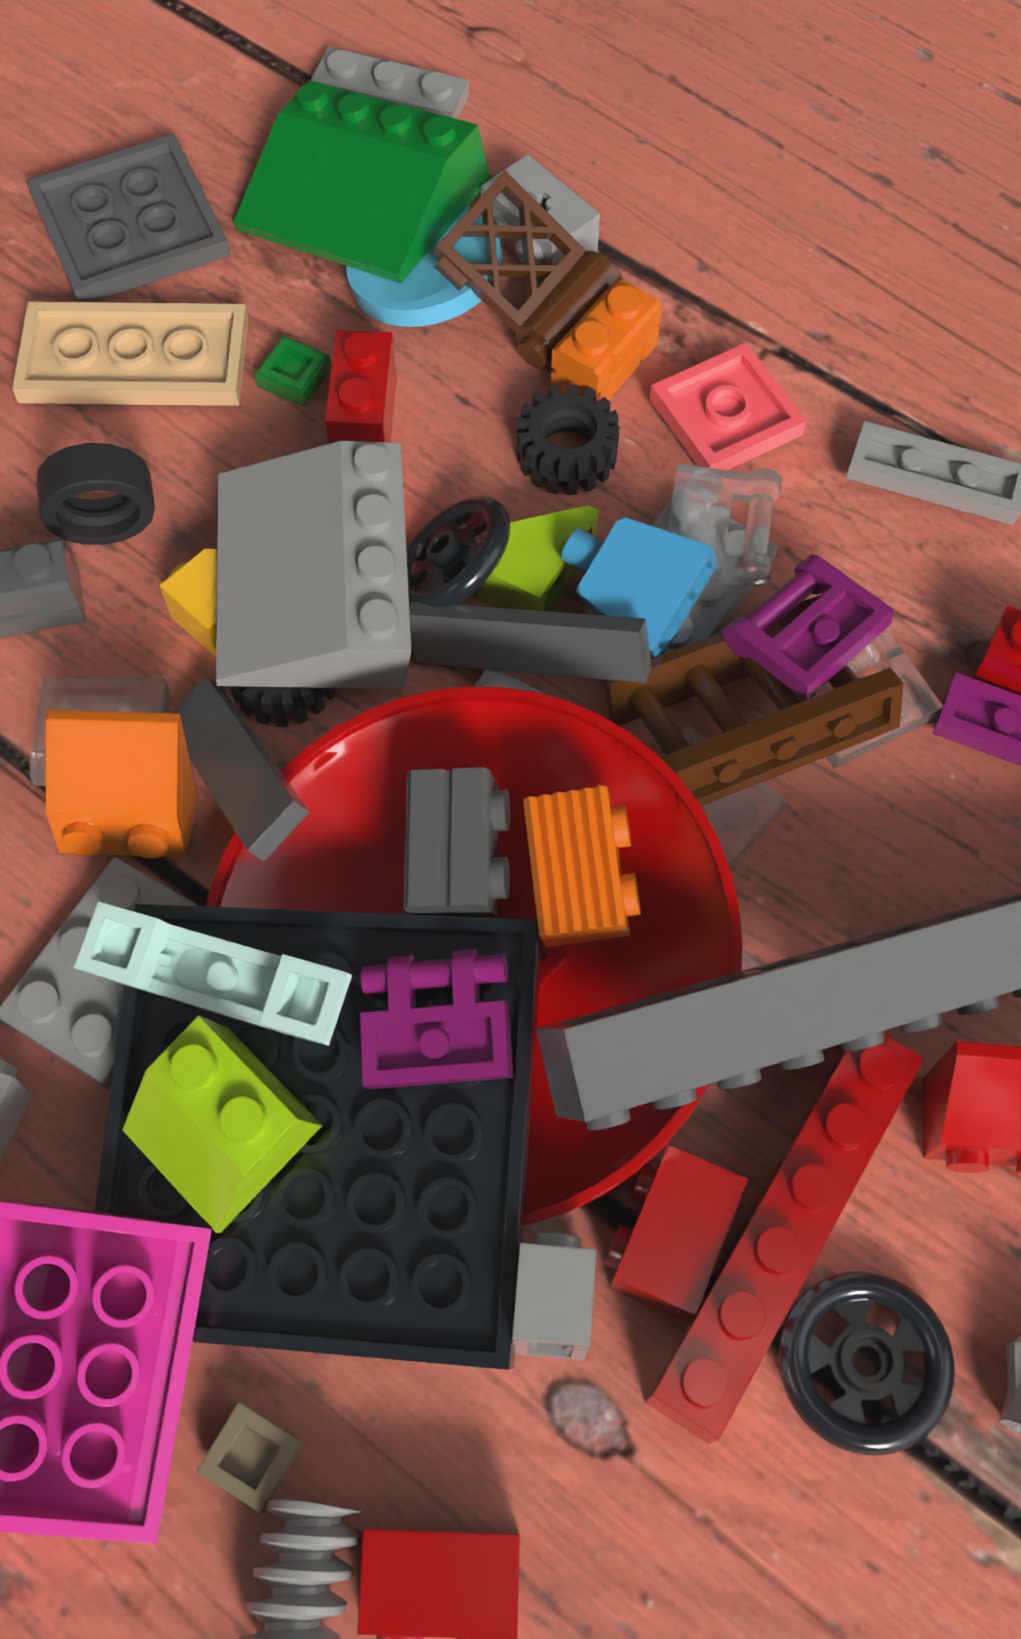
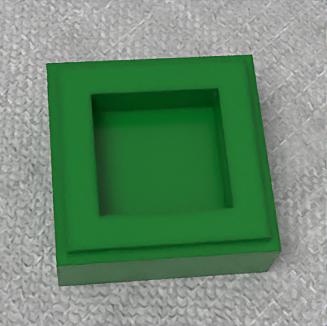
[254,336,332,407]

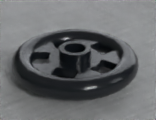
[406,496,511,606]
[779,1271,955,1456]

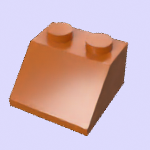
[46,710,199,858]

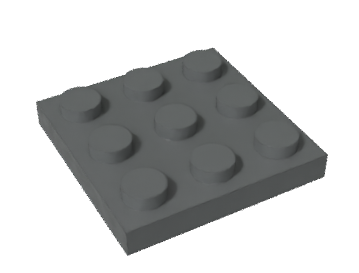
[26,133,231,302]

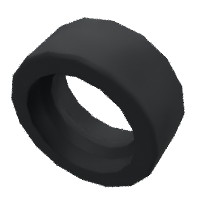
[37,443,155,545]

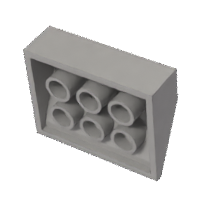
[216,441,411,689]

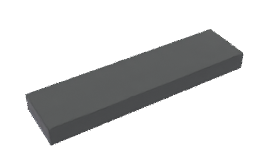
[409,602,652,683]
[173,676,310,861]

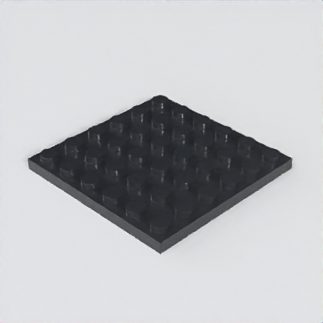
[95,904,542,1370]

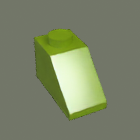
[478,505,599,612]

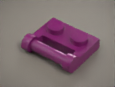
[722,554,894,700]

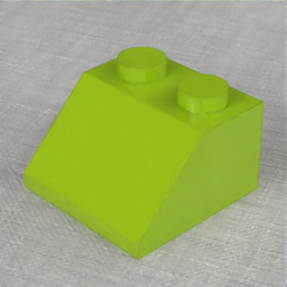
[122,1016,322,1233]

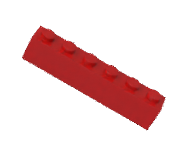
[645,1034,925,1444]

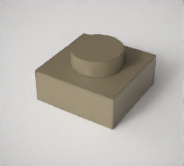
[196,1402,304,1513]

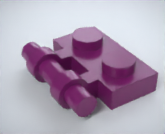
[360,949,513,1089]

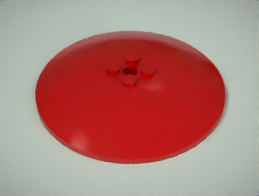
[206,686,743,1226]

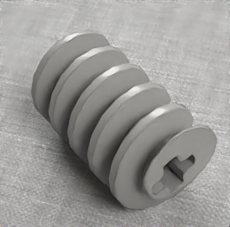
[239,1497,362,1639]

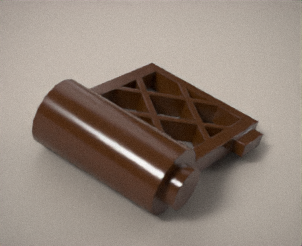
[432,170,623,369]

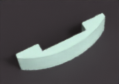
[74,901,352,1046]

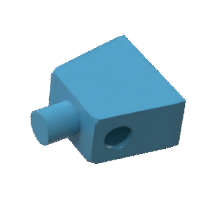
[561,517,718,659]

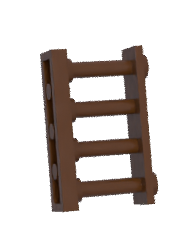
[605,594,904,806]

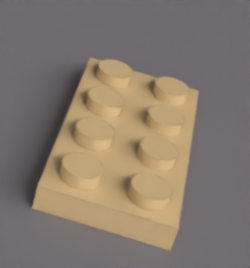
[12,302,249,406]

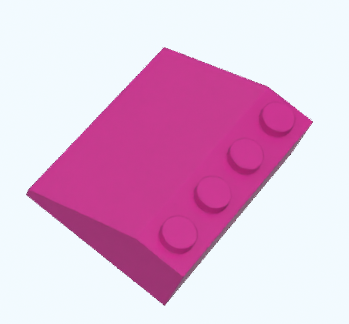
[0,1198,212,1544]

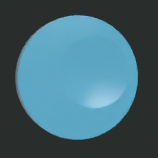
[346,206,503,327]

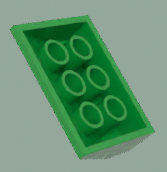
[233,80,490,283]

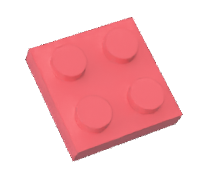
[649,343,807,479]

